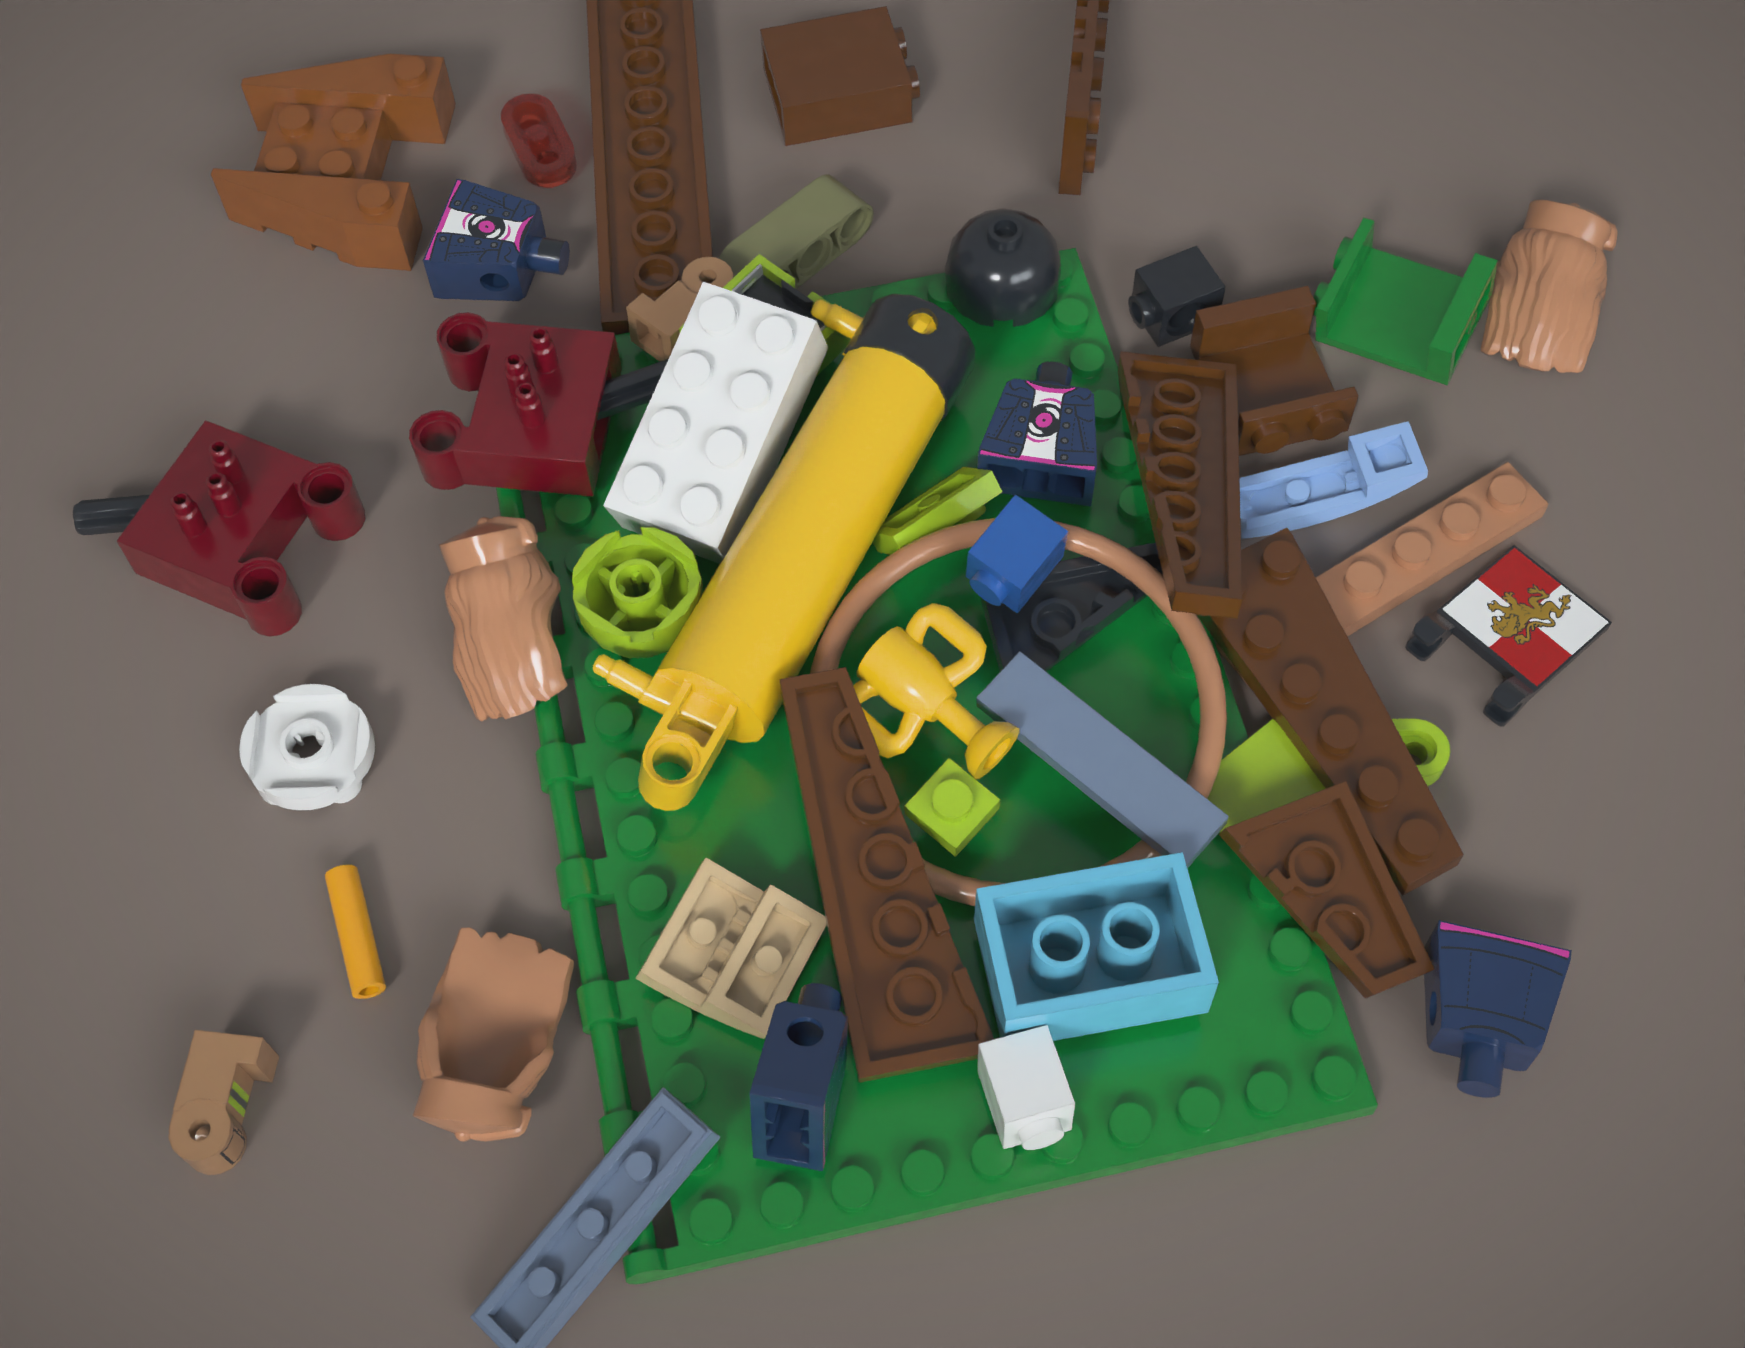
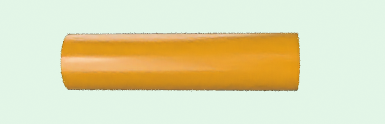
[325,865,386,999]

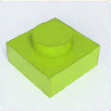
[904,758,1000,857]

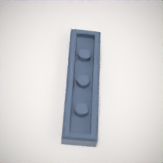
[976,652,1229,868]
[470,1088,720,1348]

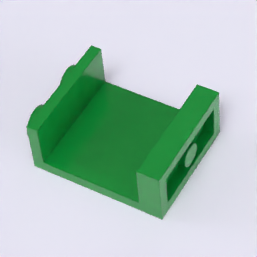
[1313,217,1498,386]

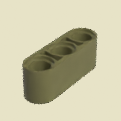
[719,174,874,289]

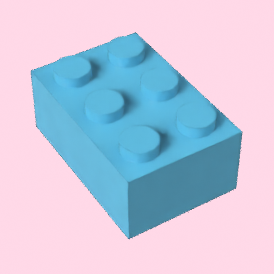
[974,852,1219,1041]

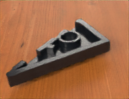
[980,542,1163,672]

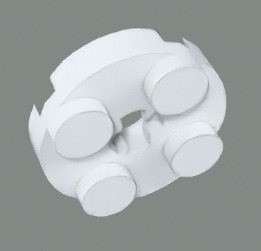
[239,684,375,810]

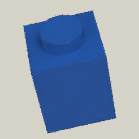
[966,494,1068,613]

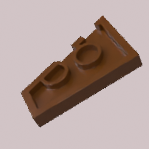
[1219,781,1435,999]

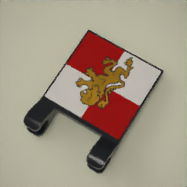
[1405,545,1612,727]

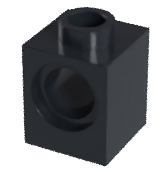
[1128,246,1226,347]

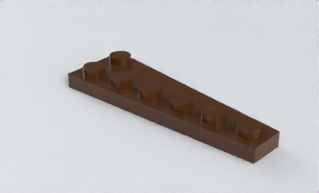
[1059,0,1109,196]
[1118,351,1242,619]
[1196,528,1464,896]
[780,667,994,1083]

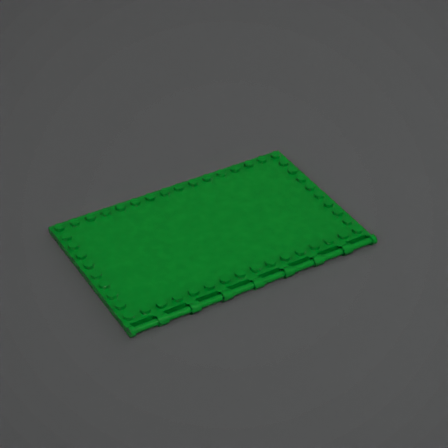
[496,248,1378,1284]

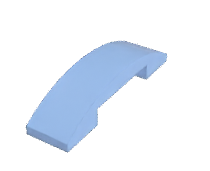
[1240,421,1428,539]

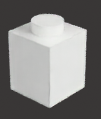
[978,1025,1075,1150]

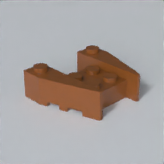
[211,53,456,271]

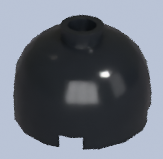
[945,208,1061,327]

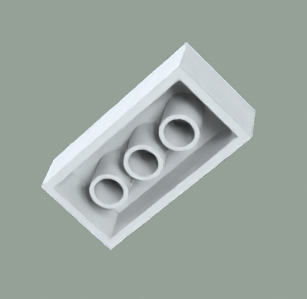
[603,281,828,564]

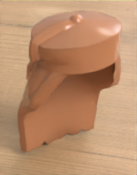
[1481,200,1617,373]
[439,516,568,722]
[413,927,574,1142]

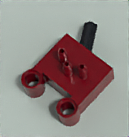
[409,312,668,497]
[73,420,366,637]

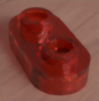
[501,94,577,188]

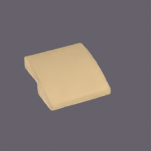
[635,857,827,1039]

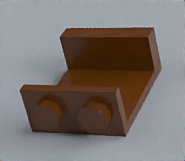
[1190,286,1359,456]

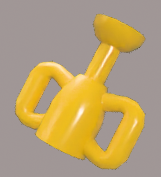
[853,603,1020,779]

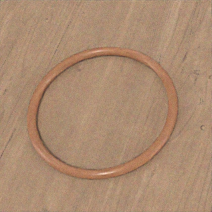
[810,518,1227,906]

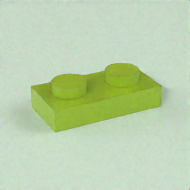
[873,467,1002,555]

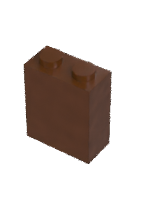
[760,6,920,146]

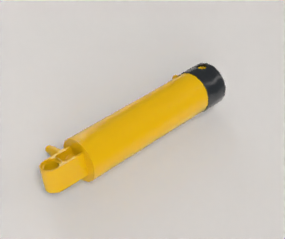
[592,294,976,811]

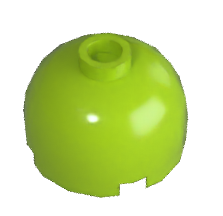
[572,527,703,658]

